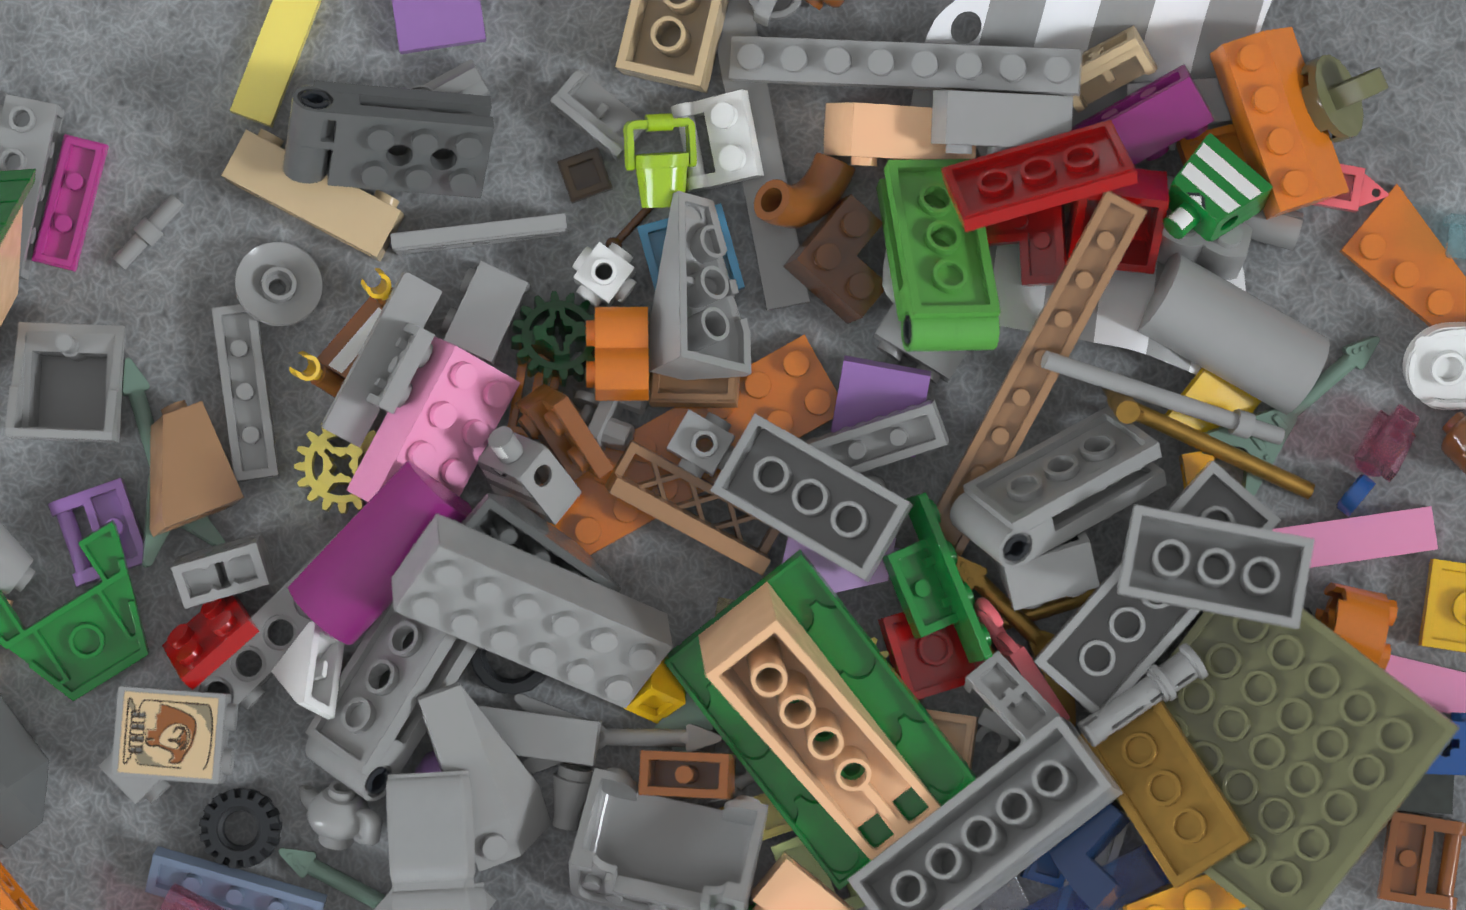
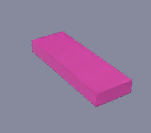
[32,134,109,272]

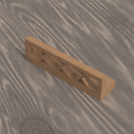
[605,439,780,576]

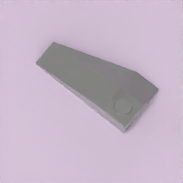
[417,682,552,872]

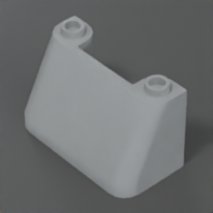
[569,768,768,910]

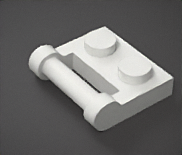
[670,89,764,193]

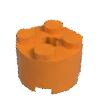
[1315,582,1398,670]

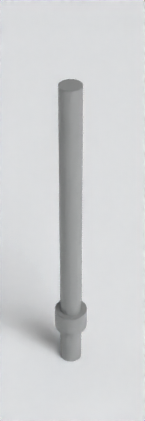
[1041,351,1285,445]

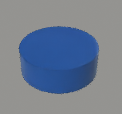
[1336,474,1376,517]

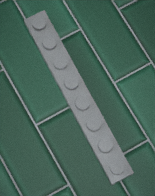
[729,35,1083,96]

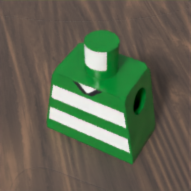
[1163,133,1273,241]

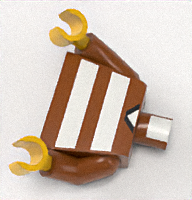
[289,268,393,398]

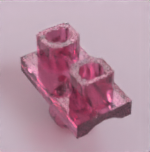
[1354,404,1420,483]

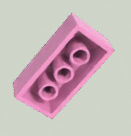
[346,336,520,502]

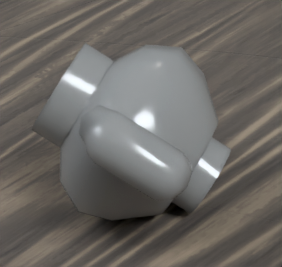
[299,781,383,850]

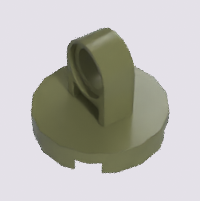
[1301,55,1389,143]

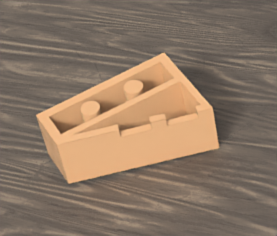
[824,102,976,166]

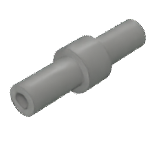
[113,194,185,270]

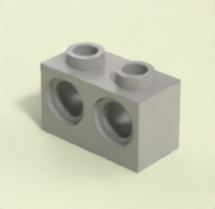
[171,532,275,609]

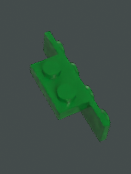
[882,492,993,663]

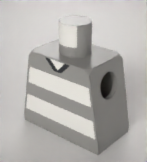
[478,426,582,525]

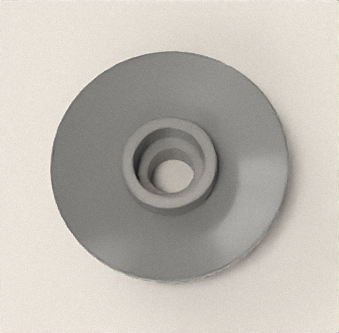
[235,242,323,326]

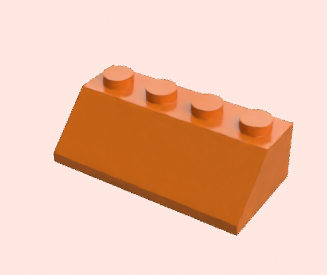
[1209,27,1349,220]

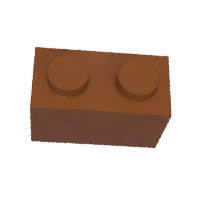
[638,750,736,799]

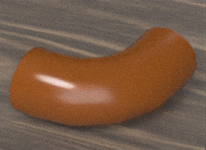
[754,152,856,229]

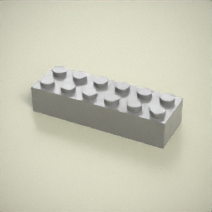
[1033,460,1280,714]
[392,514,673,709]
[848,715,1123,910]

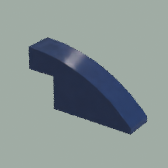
[1020,739,1131,910]

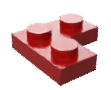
[985,204,1067,287]

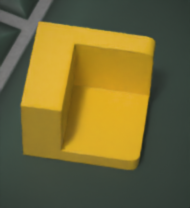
[623,659,686,724]

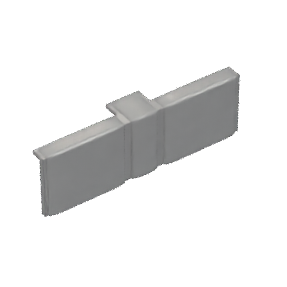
[386,770,487,910]

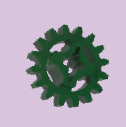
[511,291,595,387]

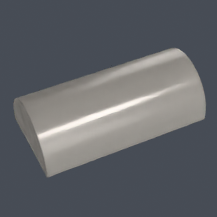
[1137,253,1330,415]
[1117,505,1315,629]

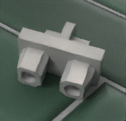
[573,388,650,452]

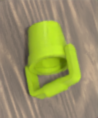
[623,113,697,208]

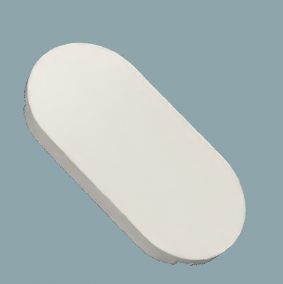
[1402,322,1466,410]

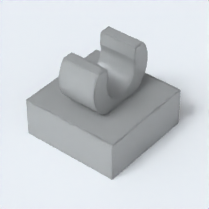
[976,702,1019,754]

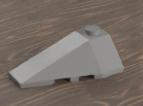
[648,191,751,380]

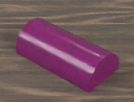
[287,460,473,645]

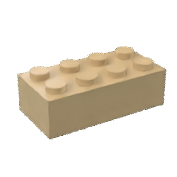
[615,0,729,93]

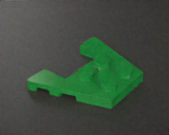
[0,520,149,701]

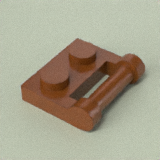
[1377,812,1466,910]

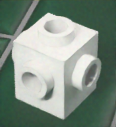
[572,242,637,307]

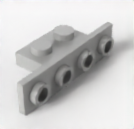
[321,272,443,448]

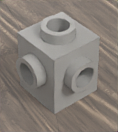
[667,410,735,479]

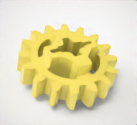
[294,423,377,514]

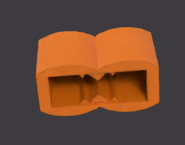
[586,307,649,401]

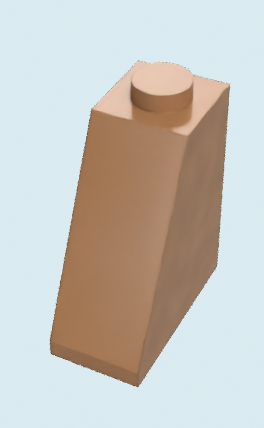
[150,400,244,537]

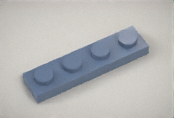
[145,846,328,910]

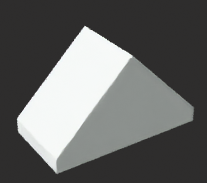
[271,621,345,720]

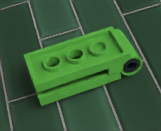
[876,159,1001,352]

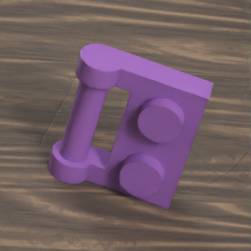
[48,478,144,587]

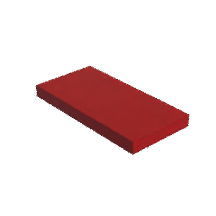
[941,120,1138,232]

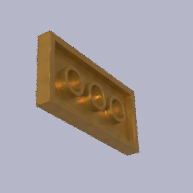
[1081,700,1253,889]

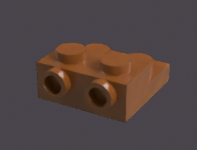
[515,384,614,481]

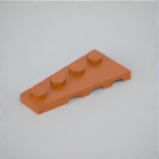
[1339,184,1466,327]

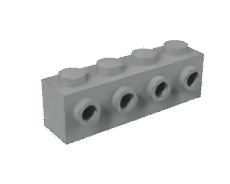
[0,94,65,280]

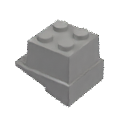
[5,322,126,443]

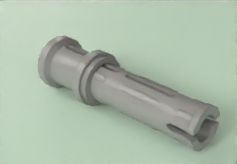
[1078,643,1208,747]

